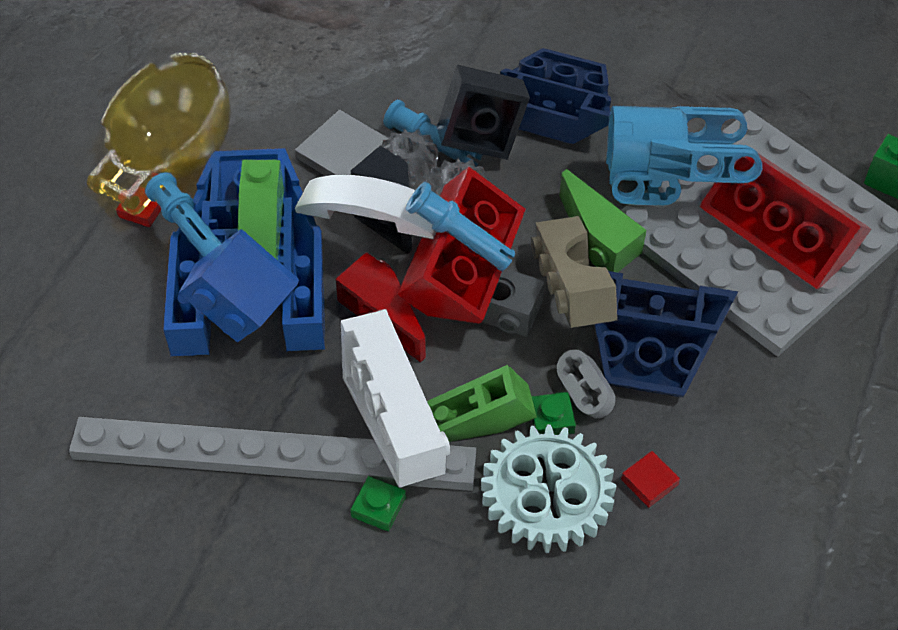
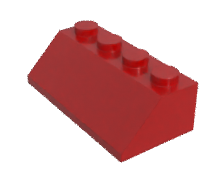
[699,153,871,289]
[397,167,526,324]

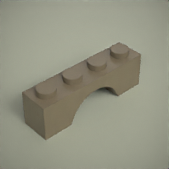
[531,216,617,328]

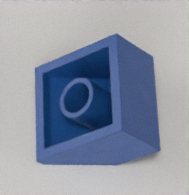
[179,229,299,342]

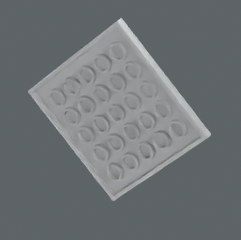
[621,110,898,357]

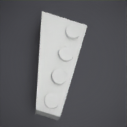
[341,309,450,488]

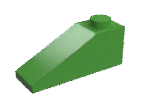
[238,160,284,260]
[559,169,647,272]
[427,365,537,442]

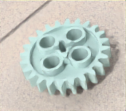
[481,425,616,553]

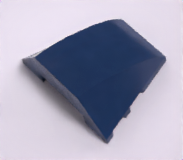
[500,48,611,144]
[595,271,739,398]

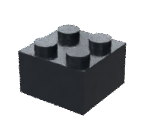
[437,64,530,160]

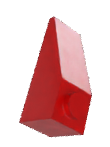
[335,252,426,363]

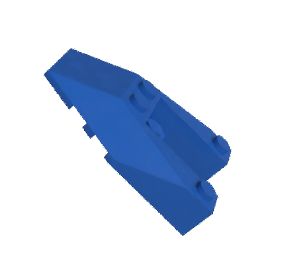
[164,148,325,356]

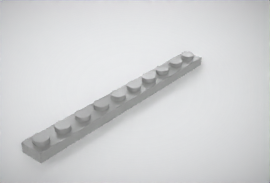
[69,417,476,491]

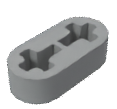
[557,350,615,418]

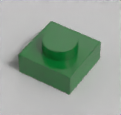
[531,392,576,435]
[351,476,406,532]

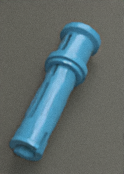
[383,99,483,170]
[145,172,221,257]
[406,182,515,271]

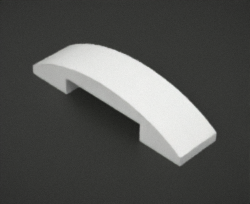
[295,175,436,239]

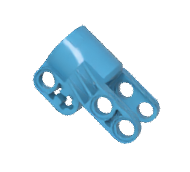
[606,106,763,205]

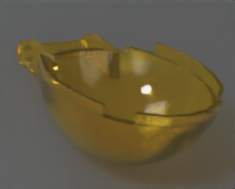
[87,53,231,215]

